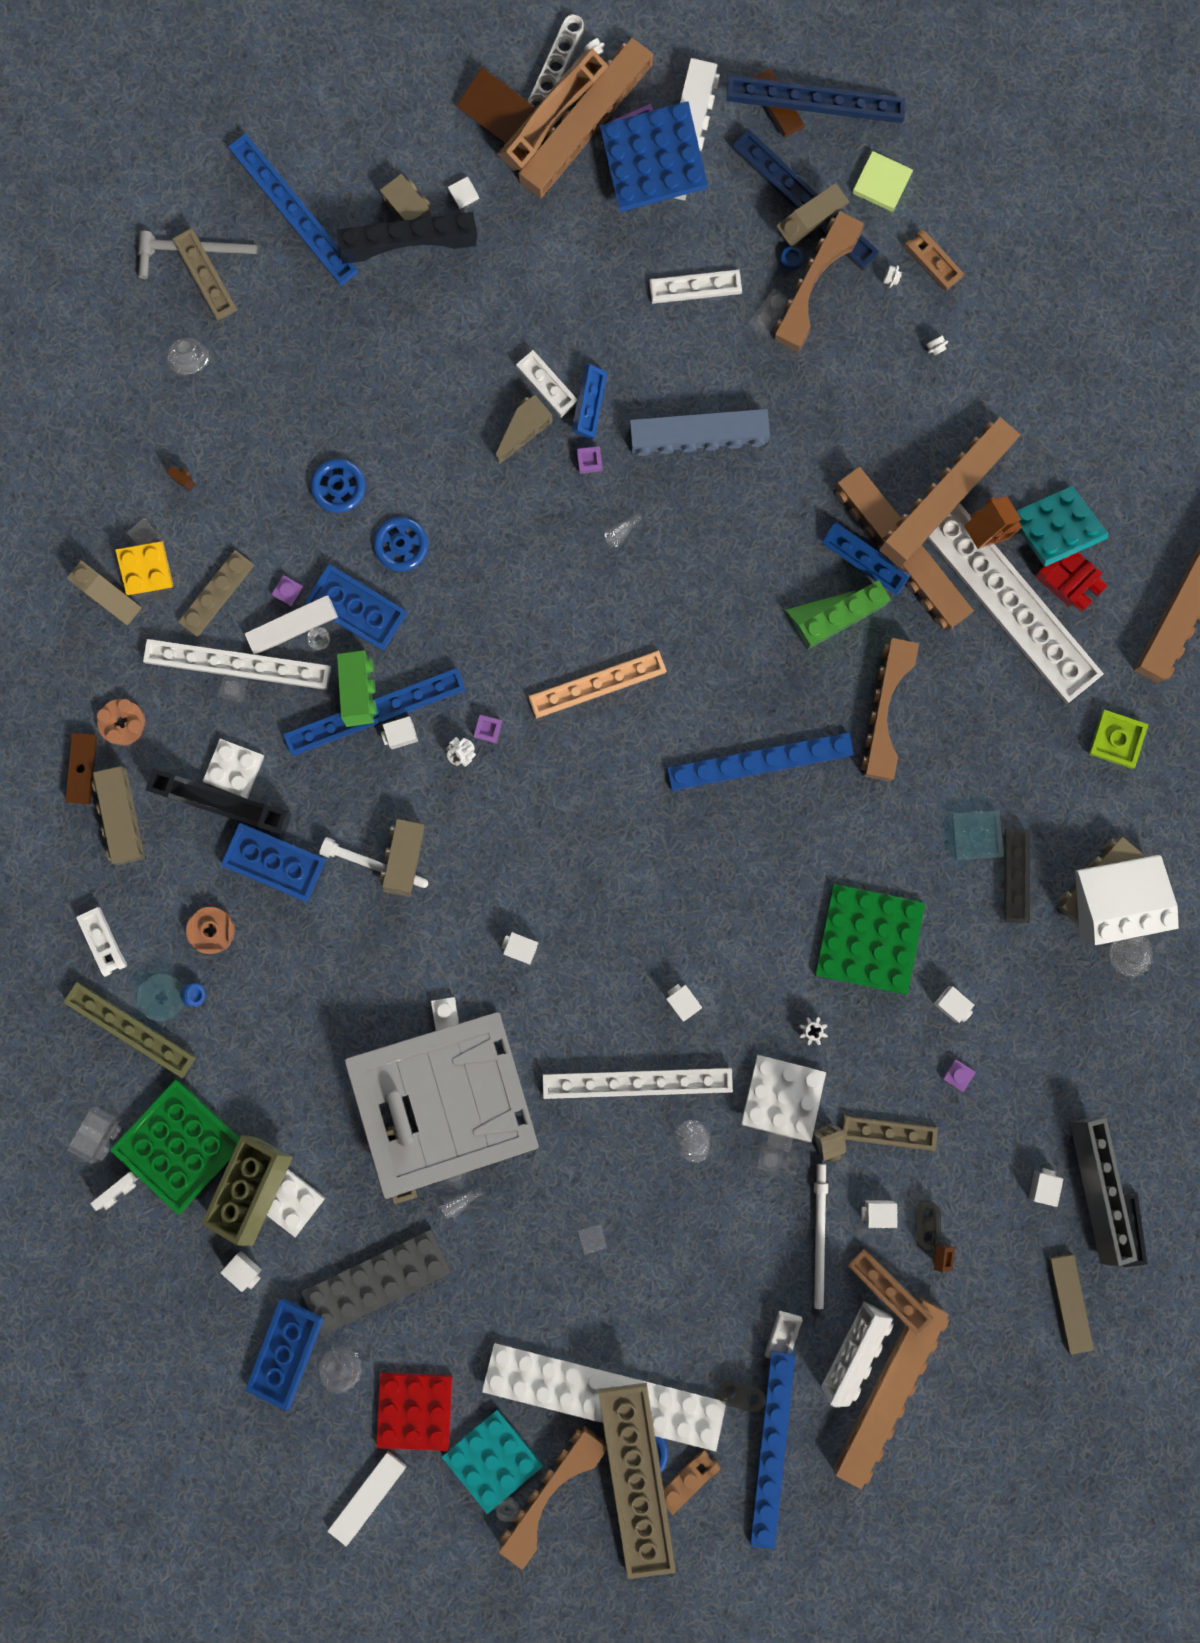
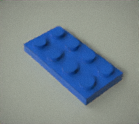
[304,564,408,652]
[221,823,327,902]
[245,1299,324,1411]

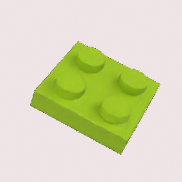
[1088,710,1149,769]

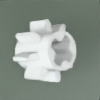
[446,737,476,767]
[799,1017,828,1045]

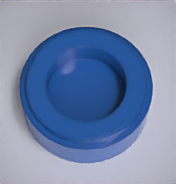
[780,246,803,270]
[181,983,205,1007]

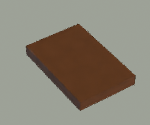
[456,67,536,144]

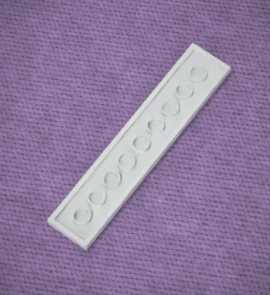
[927,503,1104,704]
[482,1343,726,1451]

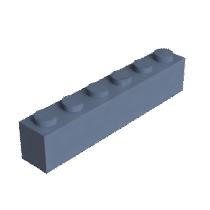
[630,409,770,456]

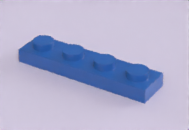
[822,522,911,595]

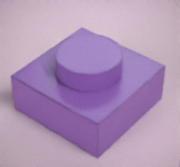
[577,446,603,474]
[271,575,304,608]
[474,715,502,744]
[942,1059,976,1092]

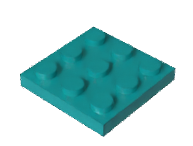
[1016,486,1108,567]
[442,1408,543,1514]

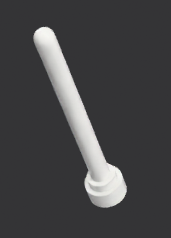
[320,837,428,888]

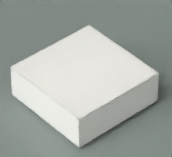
[448,176,479,209]

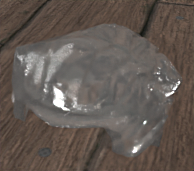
[672,1120,711,1163]

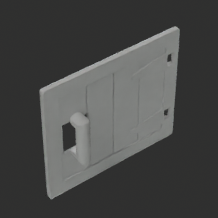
[345,1012,539,1199]

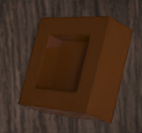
[166,466,195,491]
[933,1245,955,1272]

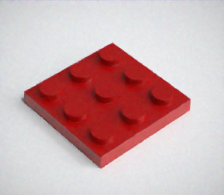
[377,1372,453,1451]

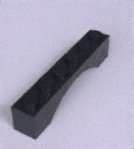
[337,212,477,264]
[146,768,292,836]

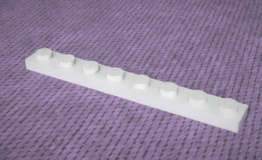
[143,639,332,690]
[543,1068,733,1099]

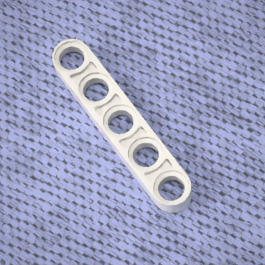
[528,15,584,105]

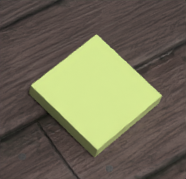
[853,151,913,212]

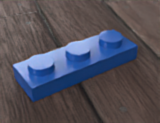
[572,364,607,439]

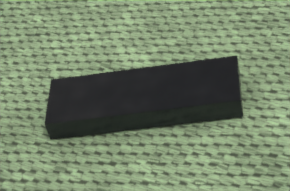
[1122,1192,1148,1267]

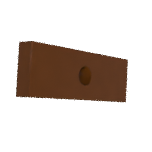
[752,69,805,138]
[65,733,98,805]

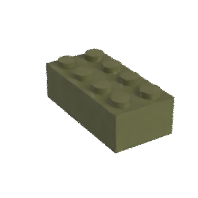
[201,1135,293,1246]

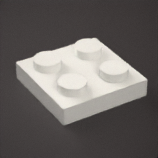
[203,739,264,799]
[267,1169,325,1237]

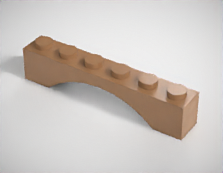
[497,48,608,171]
[773,211,864,352]
[860,638,919,782]
[499,1425,607,1570]

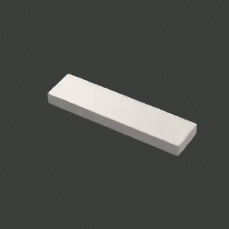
[649,270,742,304]
[245,596,338,655]
[328,1451,407,1547]

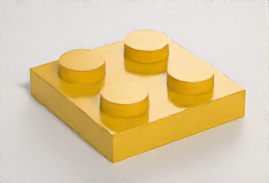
[116,541,173,595]

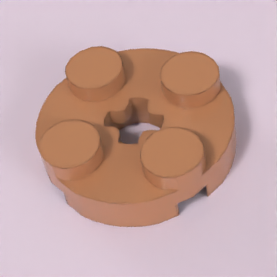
[97,699,146,746]
[186,907,235,954]

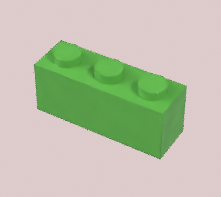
[337,650,377,727]

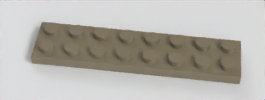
[599,1383,676,1579]

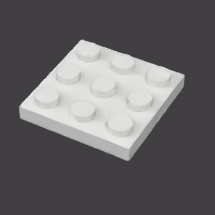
[741,1055,826,1142]

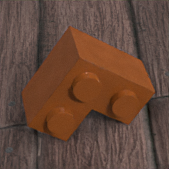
[964,496,1022,549]

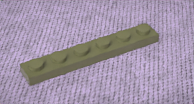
[63,982,197,1078]

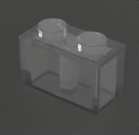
[67,1106,121,1164]

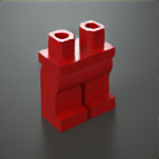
[1035,552,1108,612]

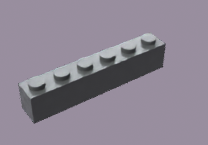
[1070,1117,1138,1266]

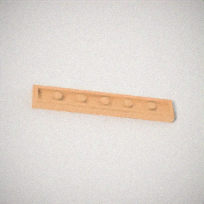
[528,650,667,719]

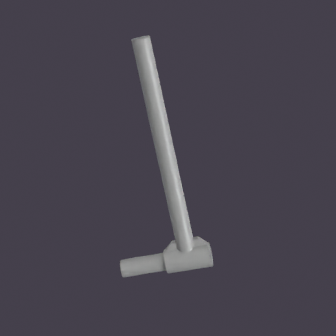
[138,231,258,279]

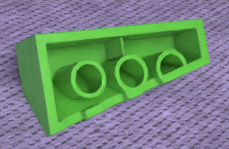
[784,580,891,650]

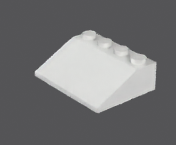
[1075,855,1179,945]
[821,1301,893,1407]

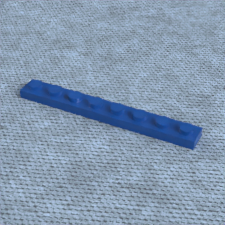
[228,133,358,287]
[283,668,466,757]
[667,733,854,791]
[750,1351,795,1549]

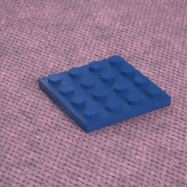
[600,101,708,212]

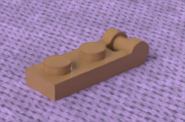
[904,230,964,292]
[663,1448,721,1515]

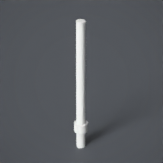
[814,1163,828,1309]

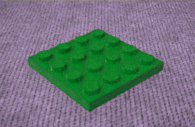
[815,884,925,995]
[110,1079,240,1215]

